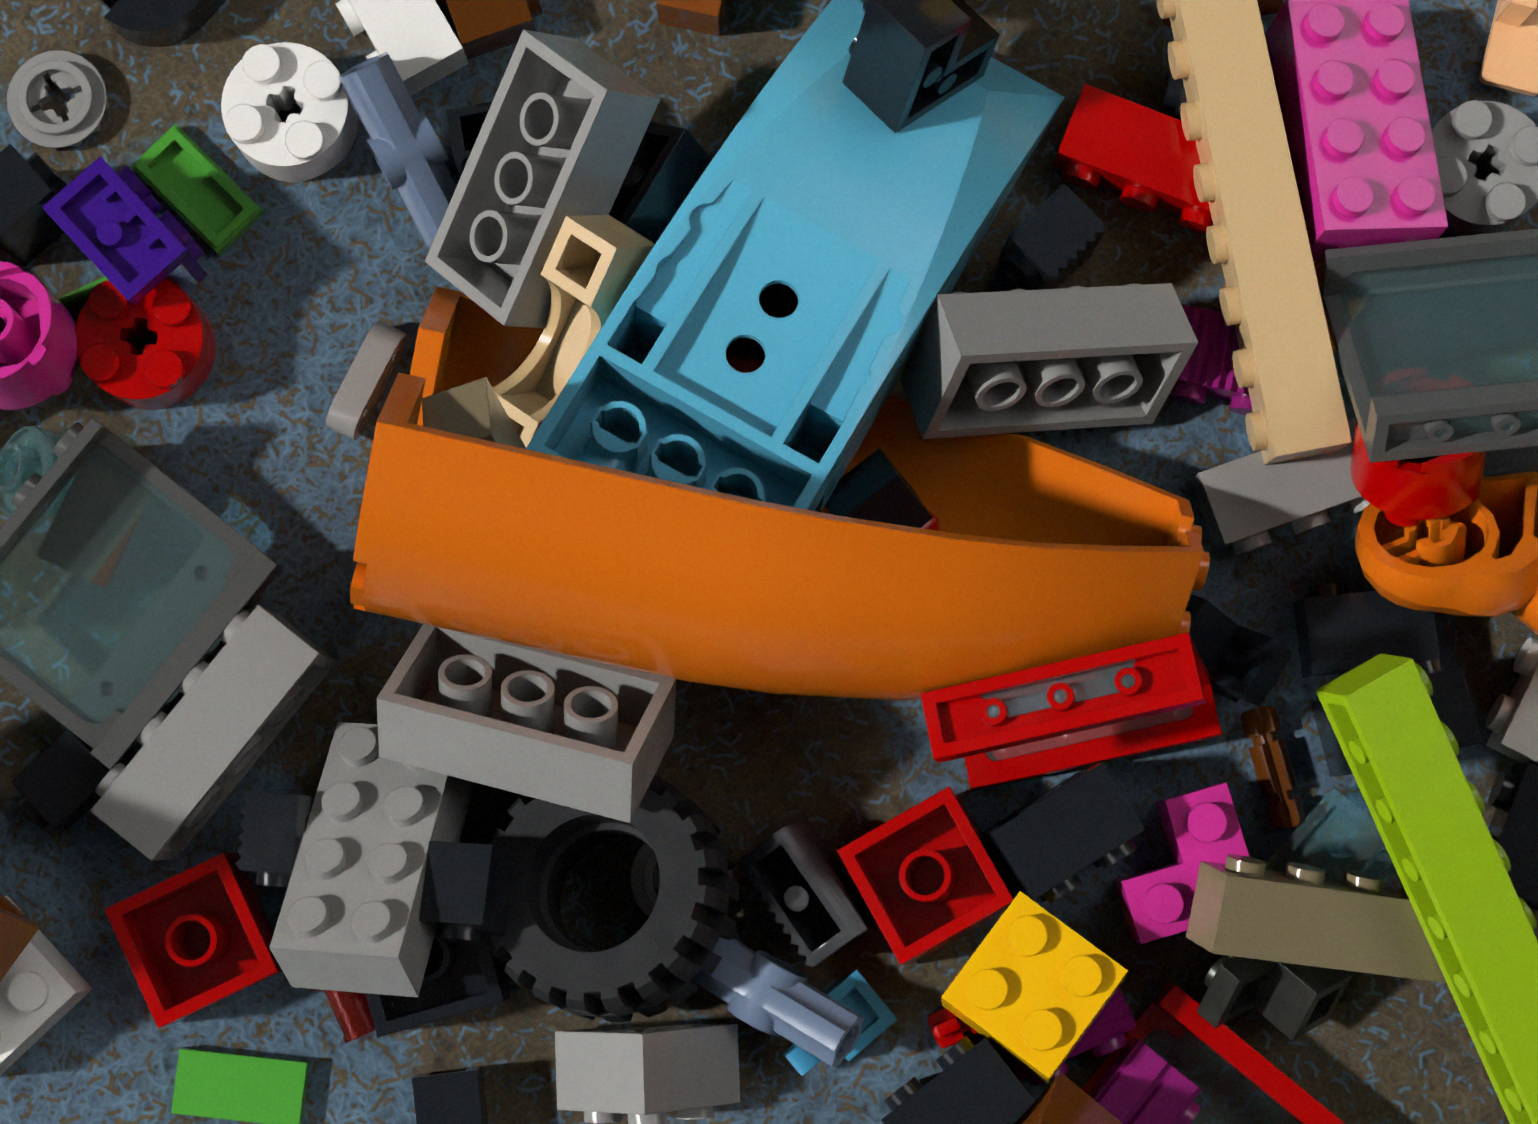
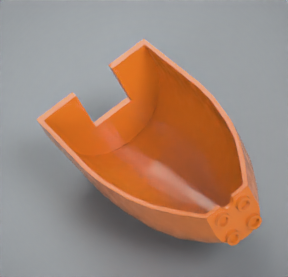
[350,286,1210,701]

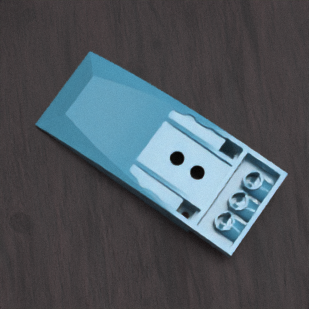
[526,0,1065,512]

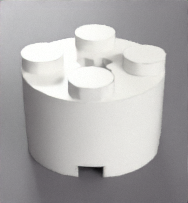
[221,42,358,182]

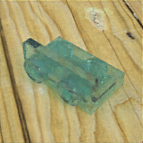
[1265,788,1396,884]

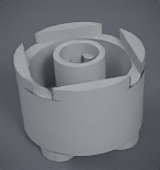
[1431,100,1538,237]

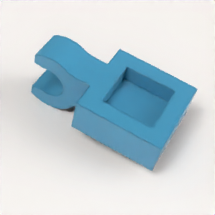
[782,969,898,1076]

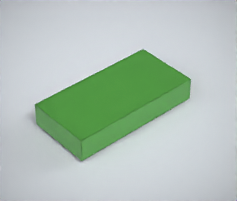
[130,124,264,256]
[171,1047,310,1124]

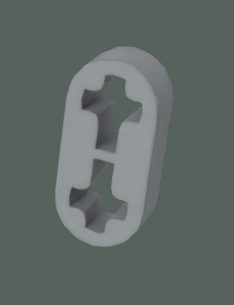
[325,321,409,440]

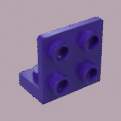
[42,156,207,306]

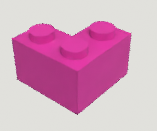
[1113,782,1250,944]

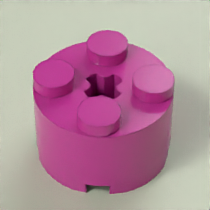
[0,261,78,410]

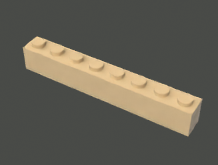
[1156,0,1352,465]

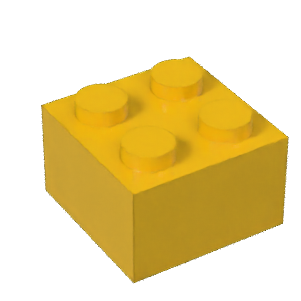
[941,891,1128,1085]

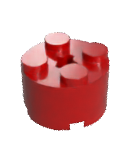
[75,279,216,410]
[1350,372,1487,527]

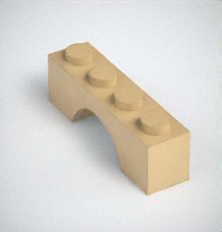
[493,214,655,448]

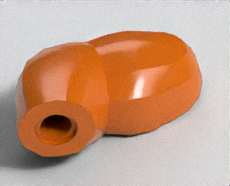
[1355,471,1538,635]

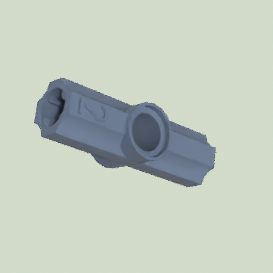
[338,52,457,248]
[692,937,865,1066]

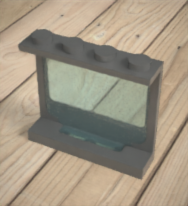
[1320,228,1538,463]
[0,418,282,770]

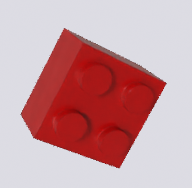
[837,786,1016,965]
[104,852,283,1029]

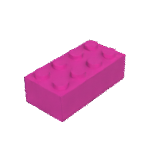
[1265,0,1448,262]

